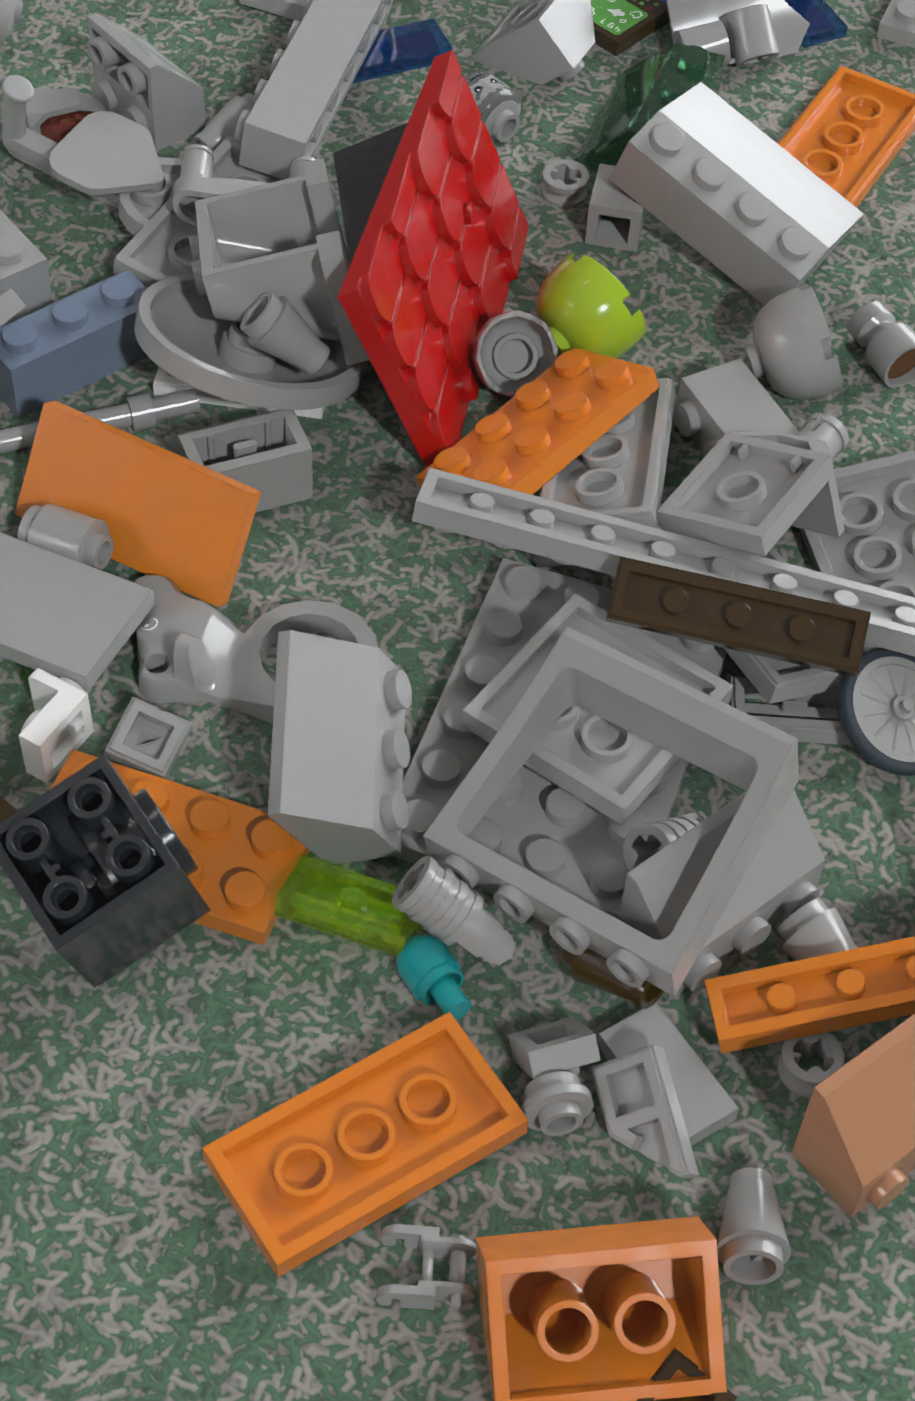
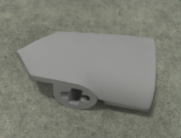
[666,0,810,75]

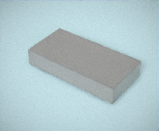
[597,1003,739,1146]

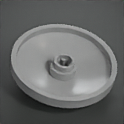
[134,273,366,410]

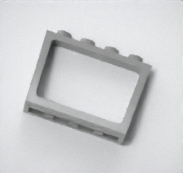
[423,627,799,997]

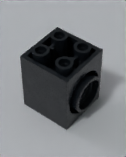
[0,754,211,988]

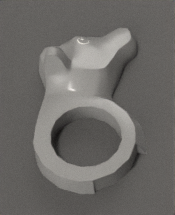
[134,575,378,724]

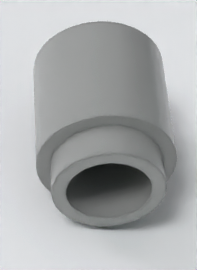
[17,503,114,570]

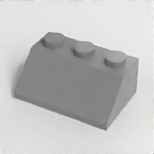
[268,630,412,865]
[618,790,825,1001]

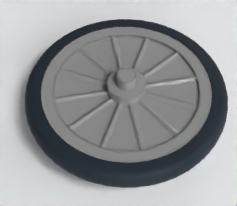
[838,648,915,776]

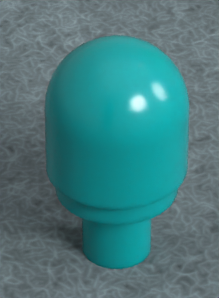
[396,934,472,1020]

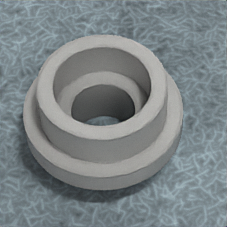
[521,1071,594,1136]

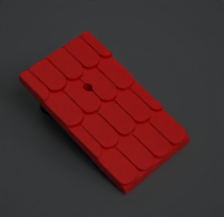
[333,50,529,468]

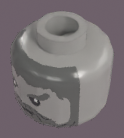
[464,71,521,143]

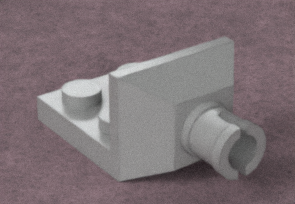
[657,413,849,556]

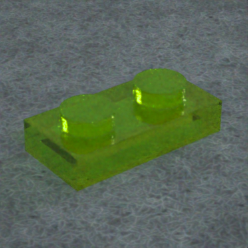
[275,855,420,956]

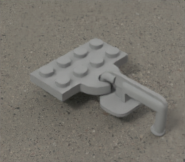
[2,75,283,288]

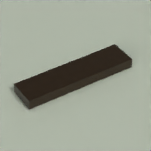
[605,556,871,677]

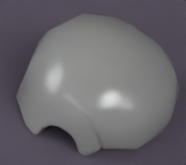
[471,310,558,398]

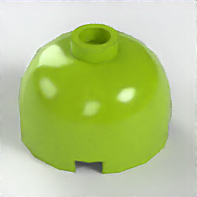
[536,253,647,359]

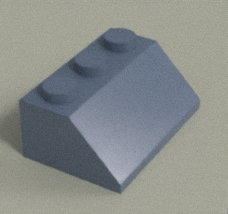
[0,269,147,418]

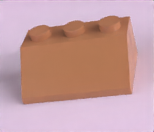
[791,1014,915,1217]

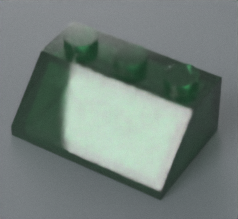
[574,42,725,172]

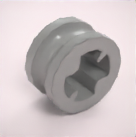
[541,159,589,208]
[777,1032,845,1098]

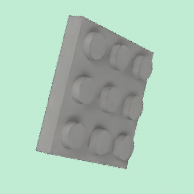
[462,593,734,825]

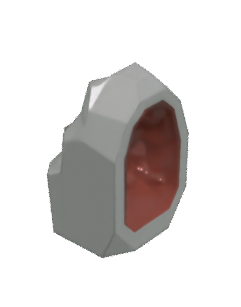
[26,85,106,143]

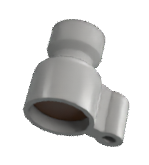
[848,301,915,388]

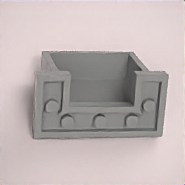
[189,158,370,365]

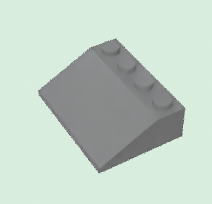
[609,82,864,305]

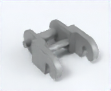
[376,1224,477,1310]

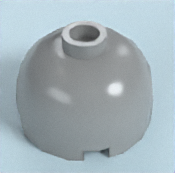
[744,284,843,400]

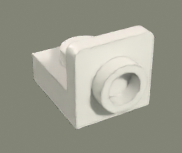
[18,668,94,783]

